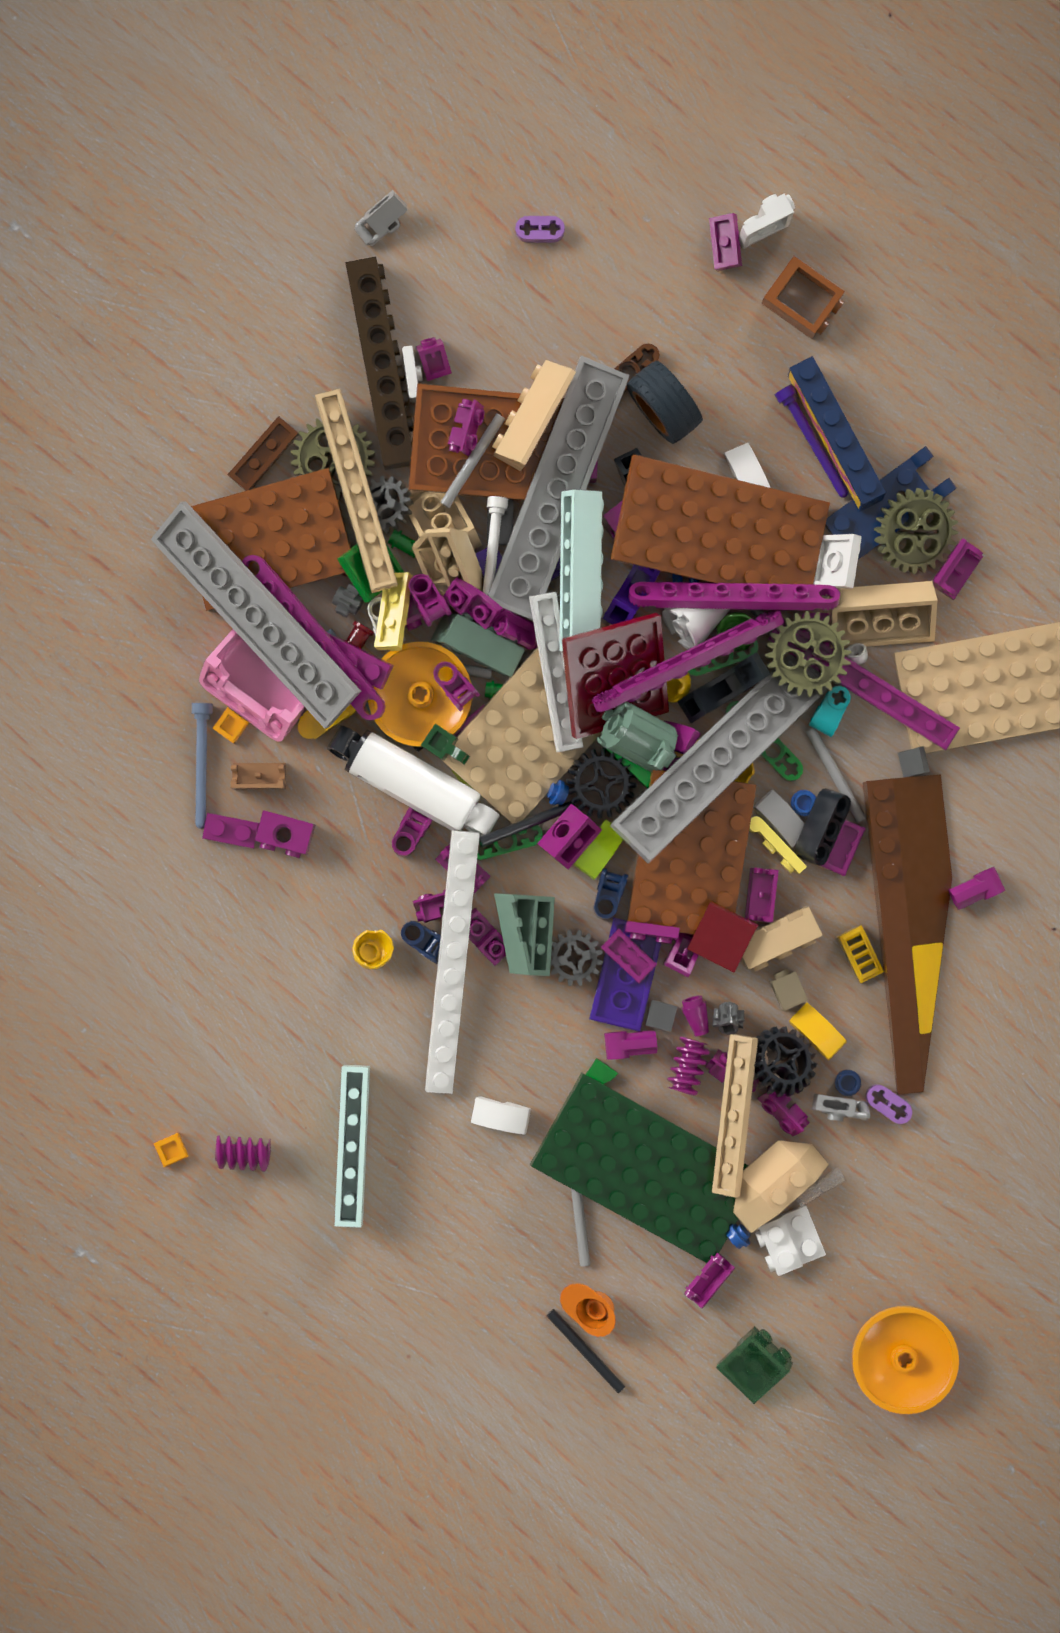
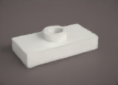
[402,345,423,403]

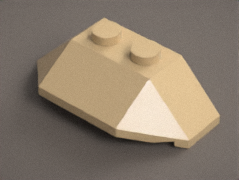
[412,528,482,613]
[733,1140,829,1233]

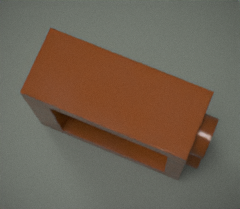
[761,256,845,339]

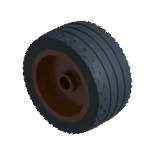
[626,361,703,444]

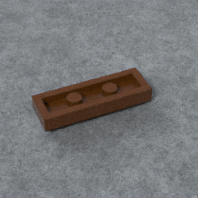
[227,416,299,491]

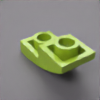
[573,819,624,880]

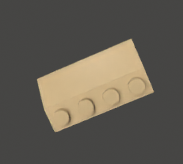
[492,360,577,471]
[827,581,938,649]

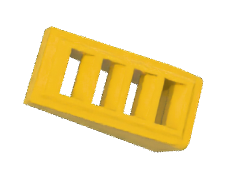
[837,925,884,984]

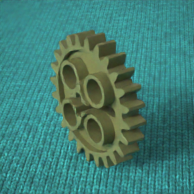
[291,418,375,501]
[874,488,958,574]
[765,611,852,697]

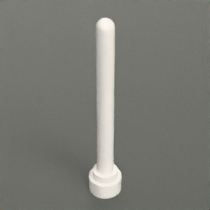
[483,496,509,595]

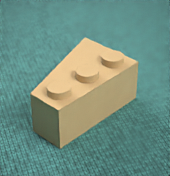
[742,907,823,972]

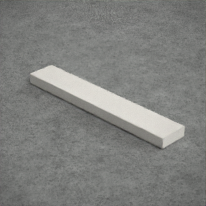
[529,592,583,752]

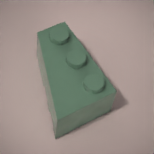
[430,613,525,677]
[494,893,555,976]

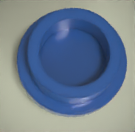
[547,780,569,805]
[791,790,816,816]
[726,1224,751,1249]

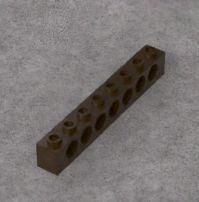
[345,256,414,470]

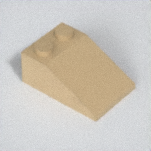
[399,490,482,549]

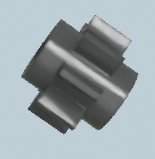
[332,584,364,618]
[713,1002,745,1035]

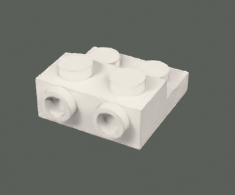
[739,193,795,249]
[755,1205,826,1276]

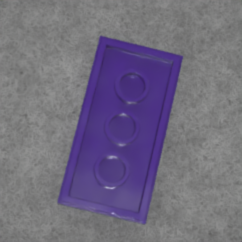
[589,917,661,1031]

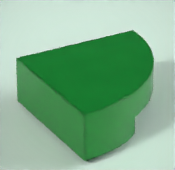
[586,1058,618,1084]

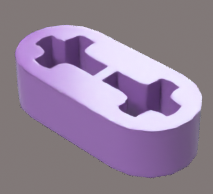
[515,216,565,243]
[866,1084,912,1124]

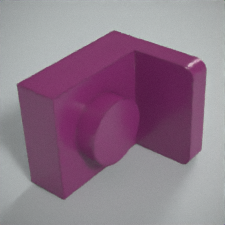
[416,337,452,381]

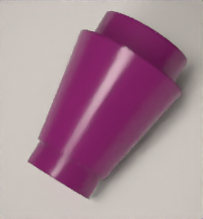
[681,995,710,1036]

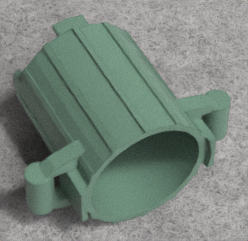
[597,702,678,772]

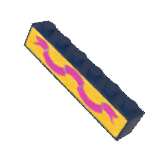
[788,356,886,511]

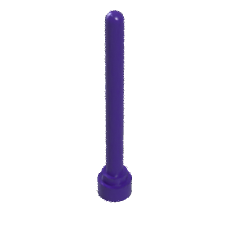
[774,384,849,498]

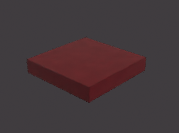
[687,902,758,973]

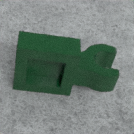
[421,724,470,765]

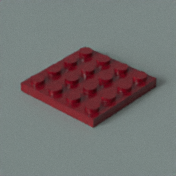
[562,613,669,740]

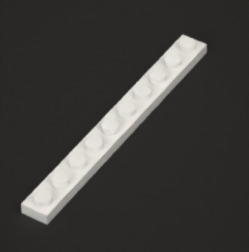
[425,830,480,1094]

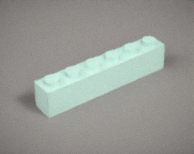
[559,490,604,651]
[334,1065,370,1227]

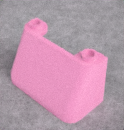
[199,629,306,742]

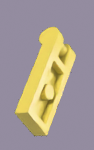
[749,816,807,874]

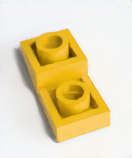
[789,1002,847,1060]

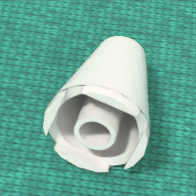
[662,608,731,650]

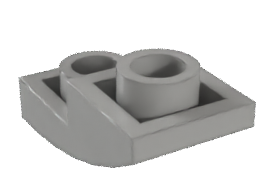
[753,790,805,848]

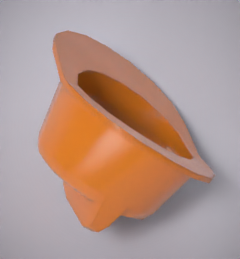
[560,1284,616,1337]

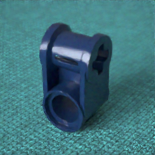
[593,868,628,920]
[401,921,441,964]

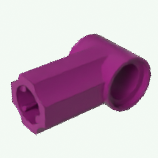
[949,867,1006,910]
[604,1031,657,1060]

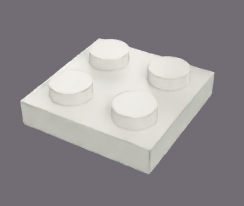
[813,534,862,588]

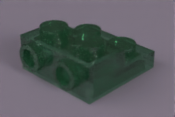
[716,1326,793,1404]

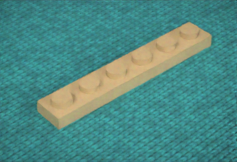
[712,1034,758,1197]

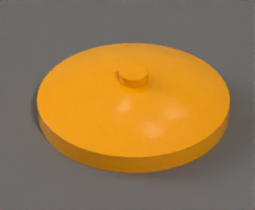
[368,642,473,747]
[852,1306,959,1414]

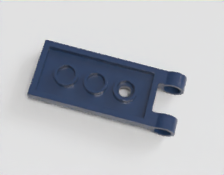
[825,446,957,560]

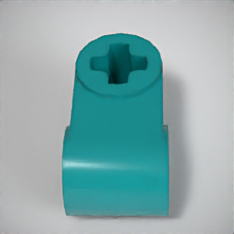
[808,686,851,737]

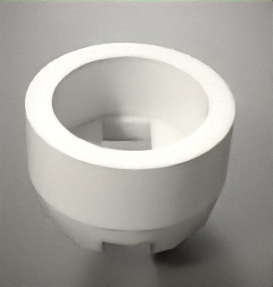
[846,643,868,665]

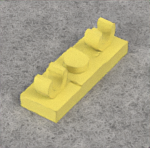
[374,572,412,651]

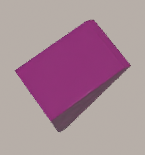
[663,933,699,977]

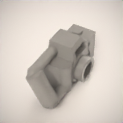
[355,190,408,246]
[812,1094,870,1122]

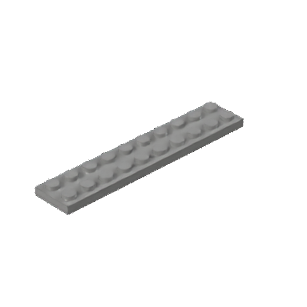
[488,356,630,621]
[151,501,361,728]
[611,654,827,864]

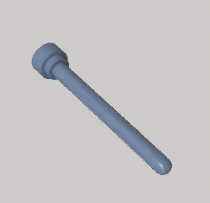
[192,703,213,829]

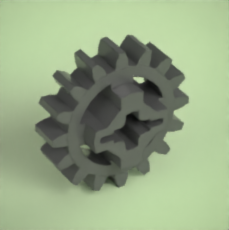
[369,476,414,533]
[550,930,603,986]

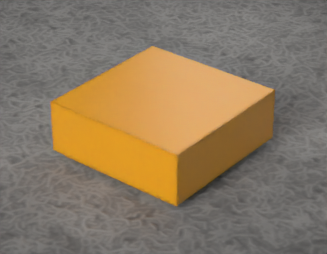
[212,707,249,744]
[153,1132,189,1167]

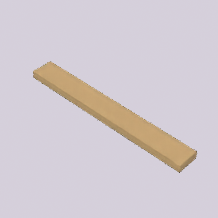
[315,389,398,593]

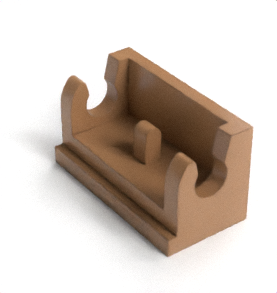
[231,763,286,789]

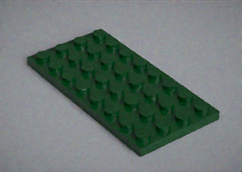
[530,1072,749,1263]

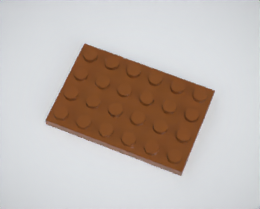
[409,384,564,501]
[191,468,351,611]
[627,770,757,934]

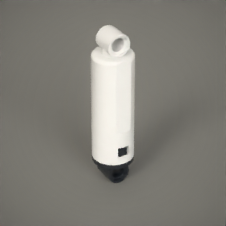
[327,725,500,837]

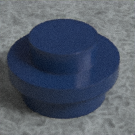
[835,1070,861,1096]

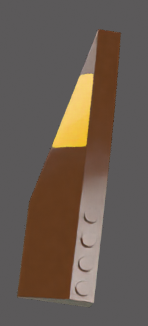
[863,774,952,1095]

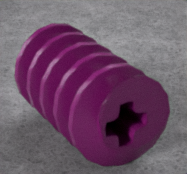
[667,1037,710,1095]
[215,1135,271,1172]

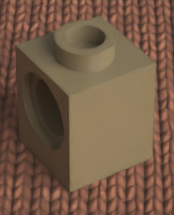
[769,968,808,1011]

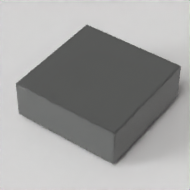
[898,746,930,777]
[645,1000,678,1032]

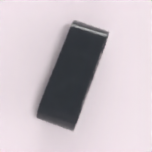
[795,788,851,866]

